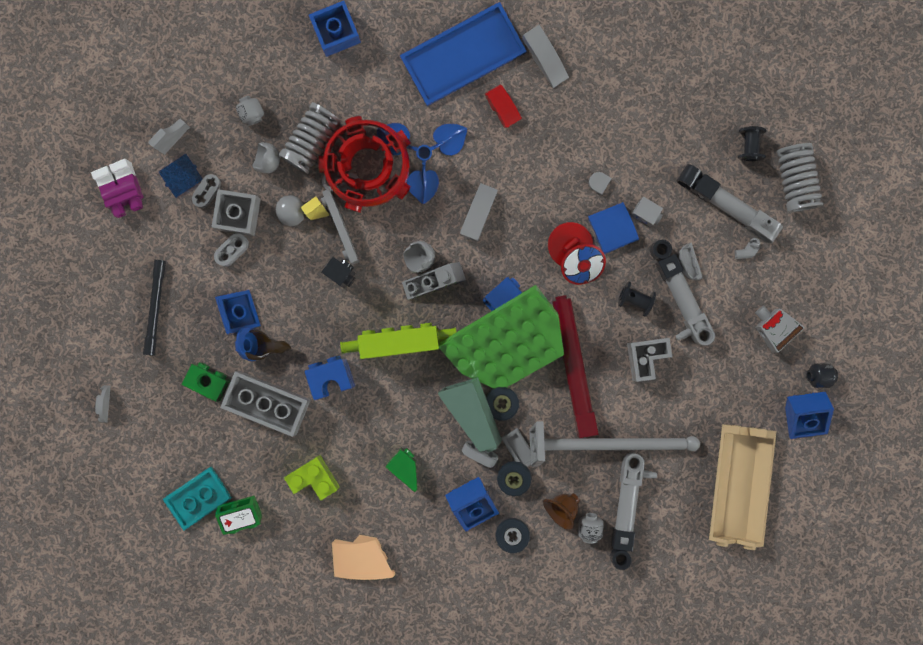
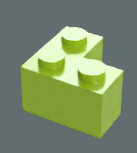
[284,455,340,500]

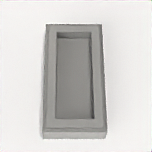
[501,428,531,467]

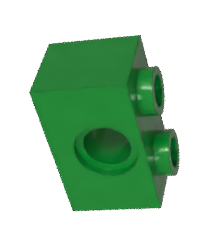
[181,362,231,402]

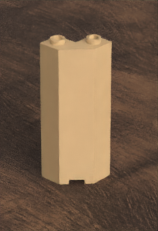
[709,424,777,550]

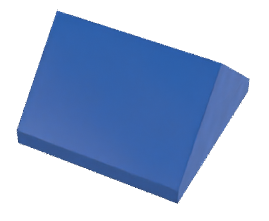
[215,290,261,335]

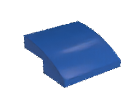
[588,202,639,254]

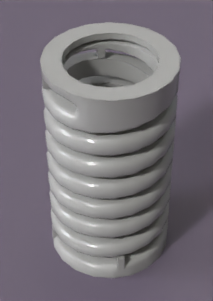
[278,102,341,174]
[776,143,823,213]

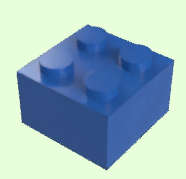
[309,0,361,57]

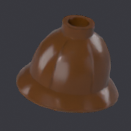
[543,493,580,530]

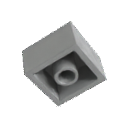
[211,189,261,236]

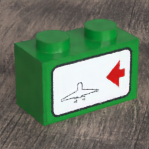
[215,495,262,535]

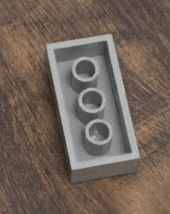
[220,371,311,437]

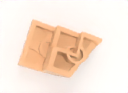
[332,535,395,580]

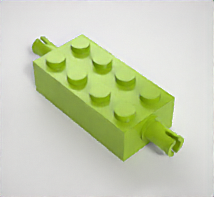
[340,323,457,359]

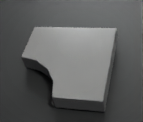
[148,119,190,155]

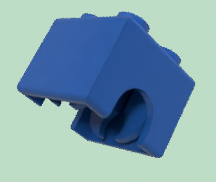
[483,277,522,311]
[305,356,355,400]

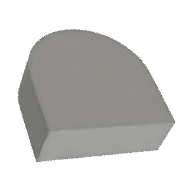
[588,172,612,195]

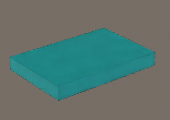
[163,466,233,531]

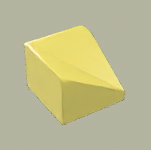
[301,197,329,220]

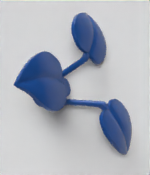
[377,123,467,204]

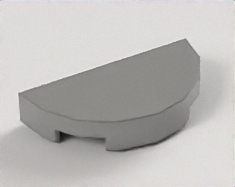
[678,242,703,280]
[95,385,111,423]

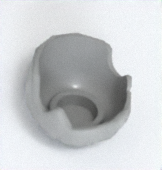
[276,195,304,227]

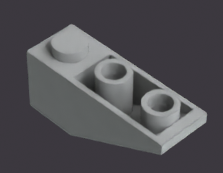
[402,262,466,300]

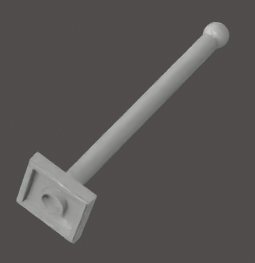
[529,421,700,467]

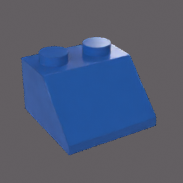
[785,392,834,439]
[445,477,499,532]

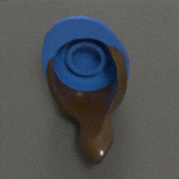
[235,328,291,361]

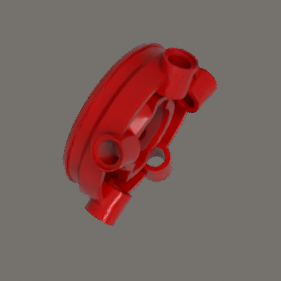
[318,116,411,213]

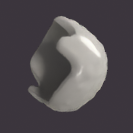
[253,142,280,173]
[403,241,435,273]

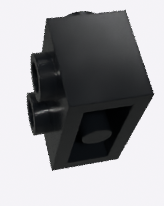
[321,257,356,288]

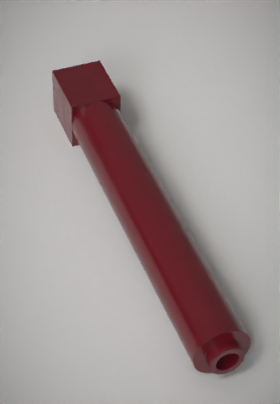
[552,295,599,438]

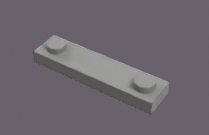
[321,189,360,265]

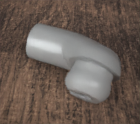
[734,238,760,259]

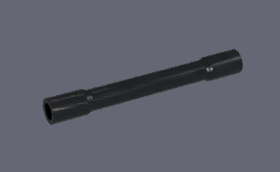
[143,260,166,356]

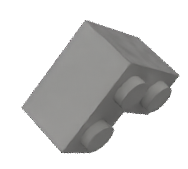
[627,338,672,382]

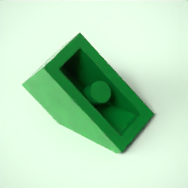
[386,447,418,492]

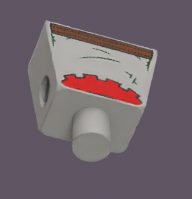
[755,306,805,353]

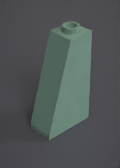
[438,377,502,452]

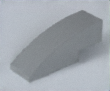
[522,25,569,88]
[460,183,498,242]

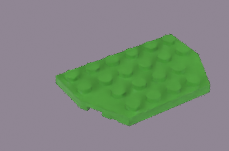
[439,285,564,389]

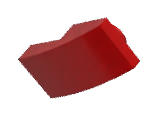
[485,84,522,128]

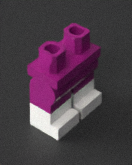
[91,159,144,218]

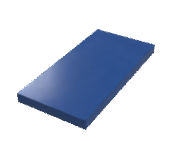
[400,2,527,106]

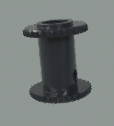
[738,126,767,162]
[618,282,656,317]

